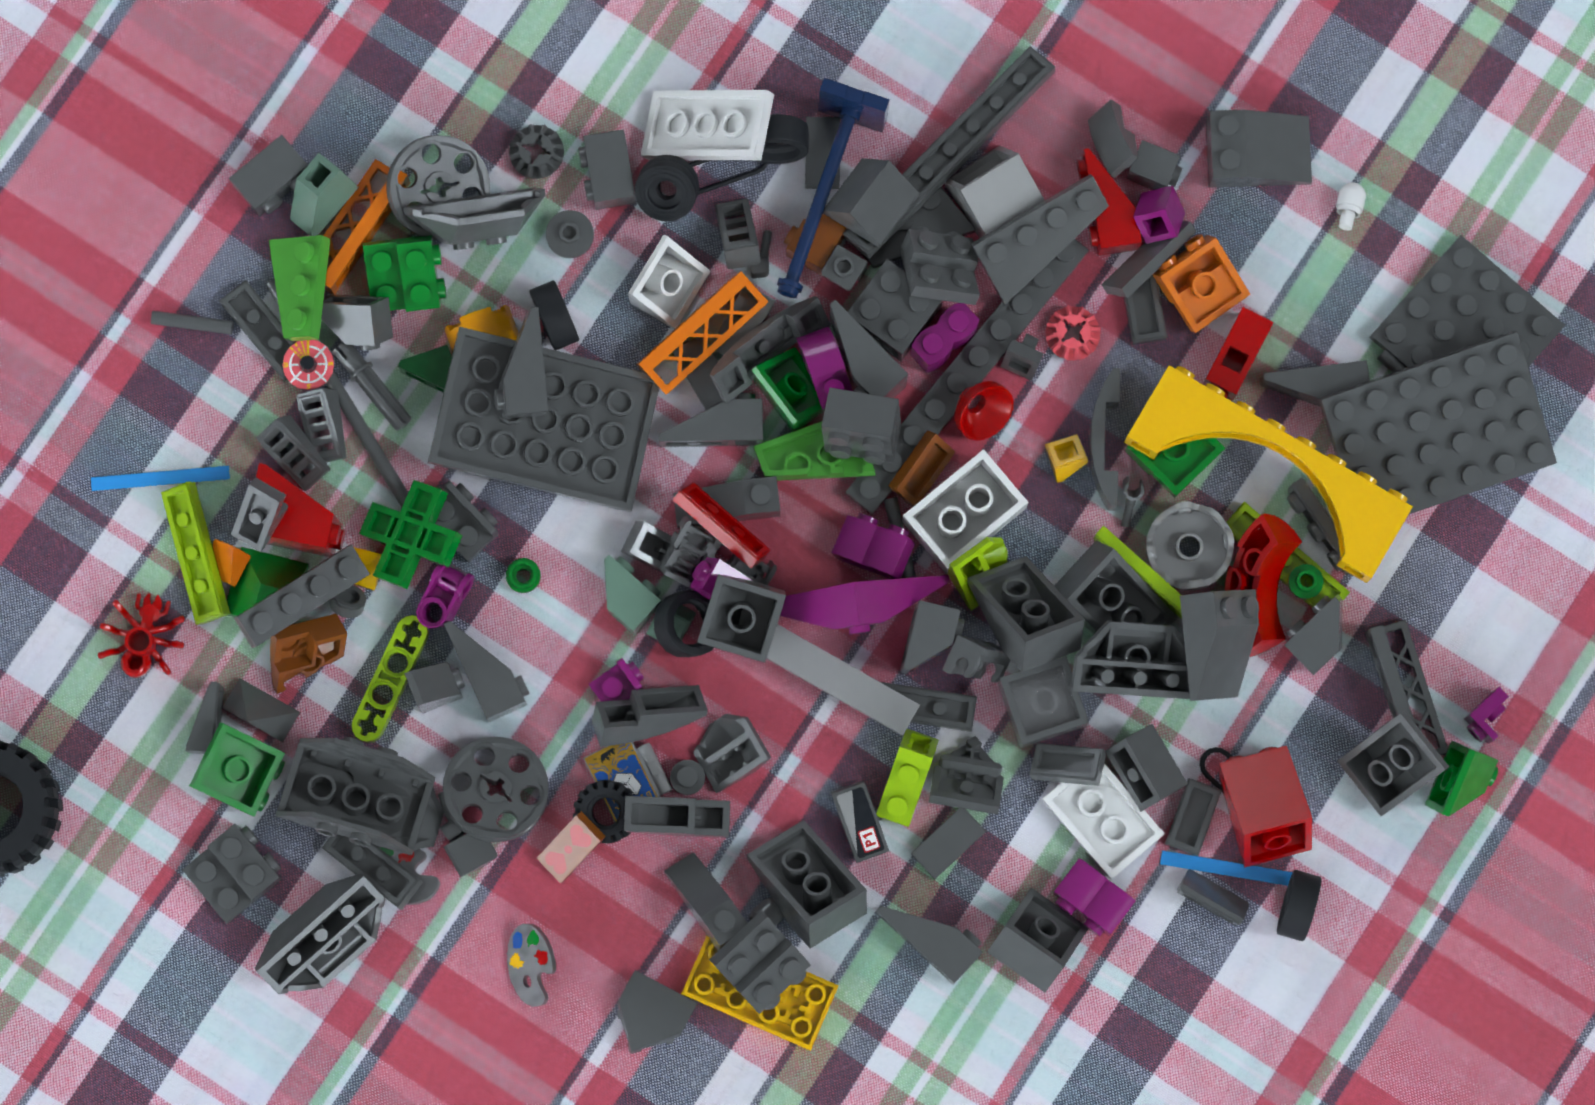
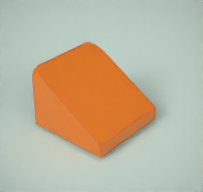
[213,539,251,587]

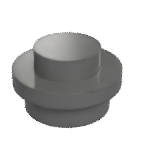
[670,760,705,795]

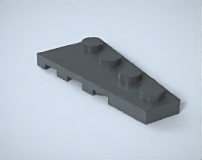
[971,174,1109,305]

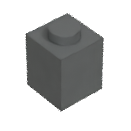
[1126,140,1183,190]

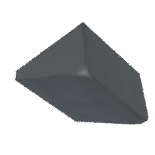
[444,834,498,877]

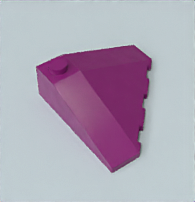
[780,575,950,635]

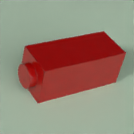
[1203,307,1274,401]

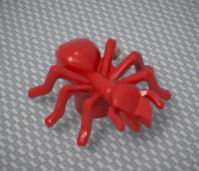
[97,593,185,678]

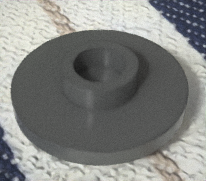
[546,210,594,258]

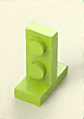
[876,729,939,827]

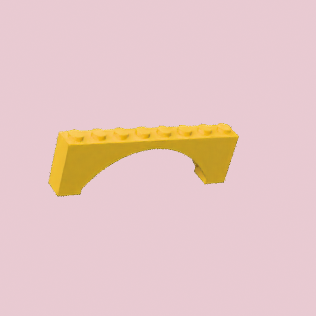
[1124,365,1413,583]

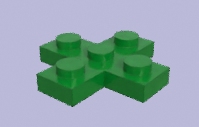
[359,480,463,589]

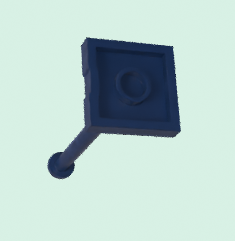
[777,78,890,298]

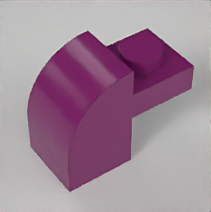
[796,327,853,410]

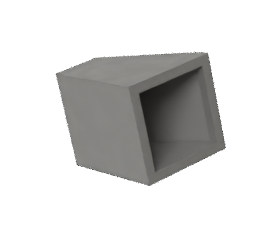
[944,145,1045,238]

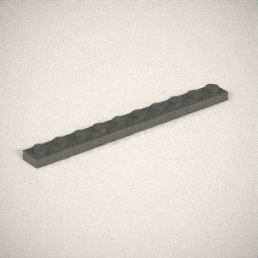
[845,239,1089,515]

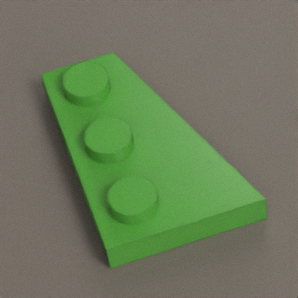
[269,235,330,341]
[754,421,876,481]

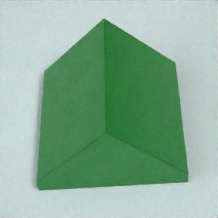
[752,347,825,432]

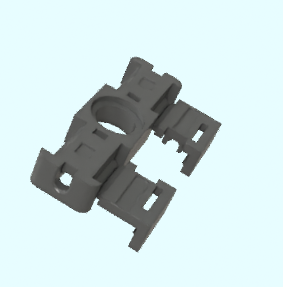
[661,516,777,588]

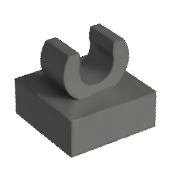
[1000,334,1044,381]

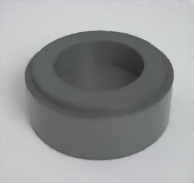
[329,585,366,618]

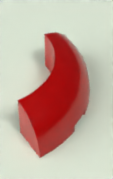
[1225,513,1302,657]

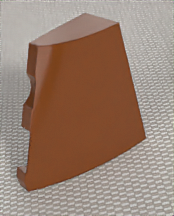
[270,613,347,694]

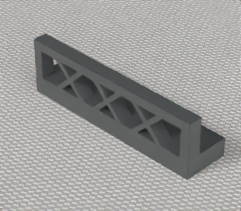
[1365,620,1448,756]

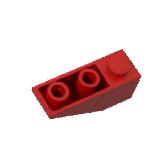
[1077,148,1142,256]

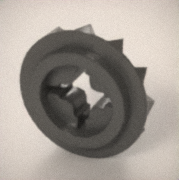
[509,124,564,179]

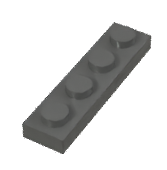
[234,544,369,648]

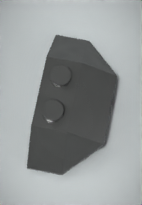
[403,187,546,250]
[1070,620,1190,699]
[255,873,385,994]

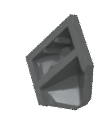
[693,714,772,793]

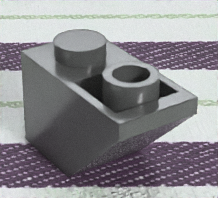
[1284,594,1343,675]

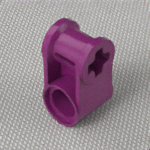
[416,564,475,628]

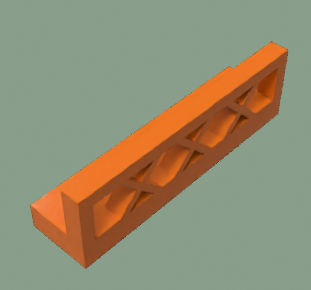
[323,159,411,295]
[636,271,768,395]

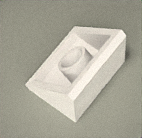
[628,235,711,329]

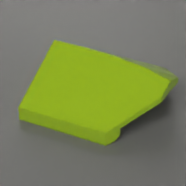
[947,537,1008,611]

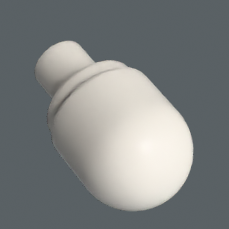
[1336,182,1366,230]

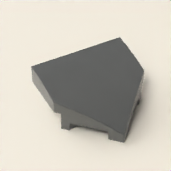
[929,736,1004,814]
[617,970,697,1054]

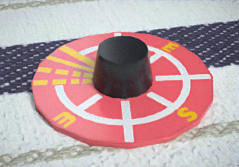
[282,340,334,390]

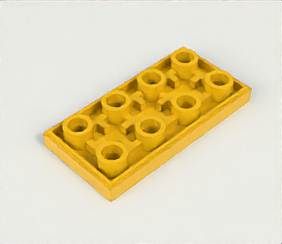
[681,936,839,1051]

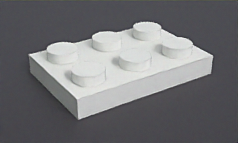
[1042,763,1165,880]

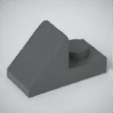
[231,478,288,552]

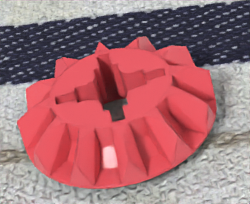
[1045,305,1101,361]

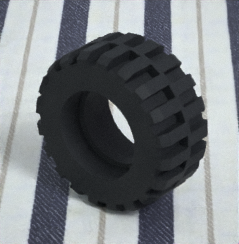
[0,740,63,876]

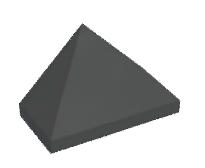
[222,678,301,743]

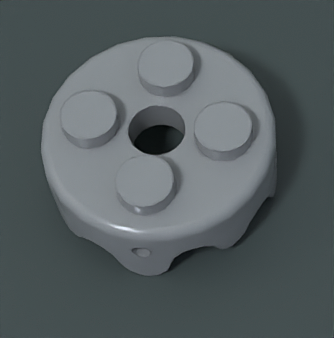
[1146,501,1234,590]

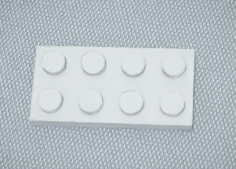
[640,90,774,161]

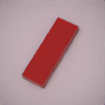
[673,482,771,569]

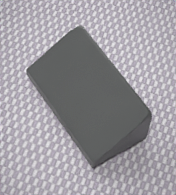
[1177,869,1249,926]

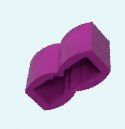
[911,303,980,373]
[831,513,915,579]
[1053,858,1136,937]

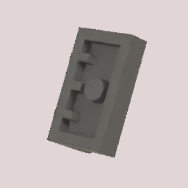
[435,480,499,563]

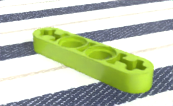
[351,615,429,743]

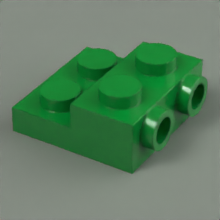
[363,235,447,312]
[1125,438,1225,498]
[189,722,285,817]

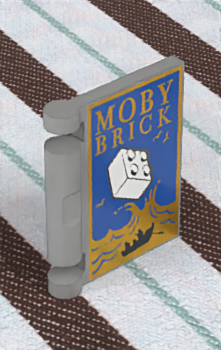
[583,742,677,822]

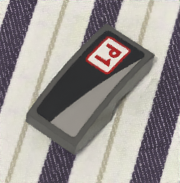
[831,780,889,863]

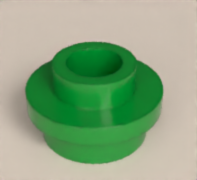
[506,558,541,593]
[1288,564,1324,599]

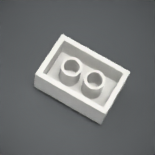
[902,449,1029,574]

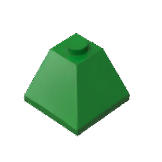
[227,547,309,625]
[1425,740,1499,817]

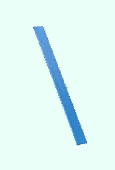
[91,466,230,491]
[1160,851,1293,886]

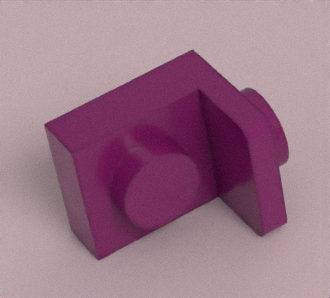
[589,658,644,702]
[1464,686,1509,744]

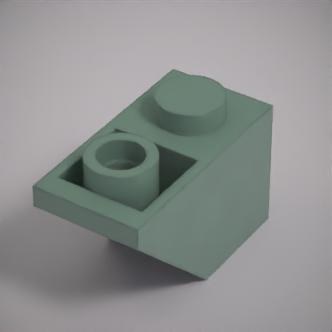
[290,153,359,236]
[604,555,661,636]

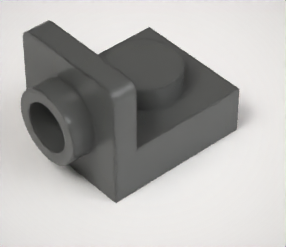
[821,245,867,291]

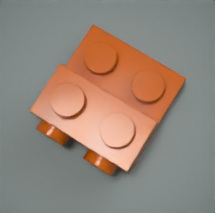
[1152,234,1251,333]

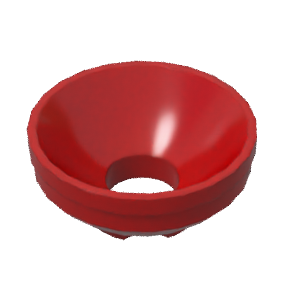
[955,381,1014,441]

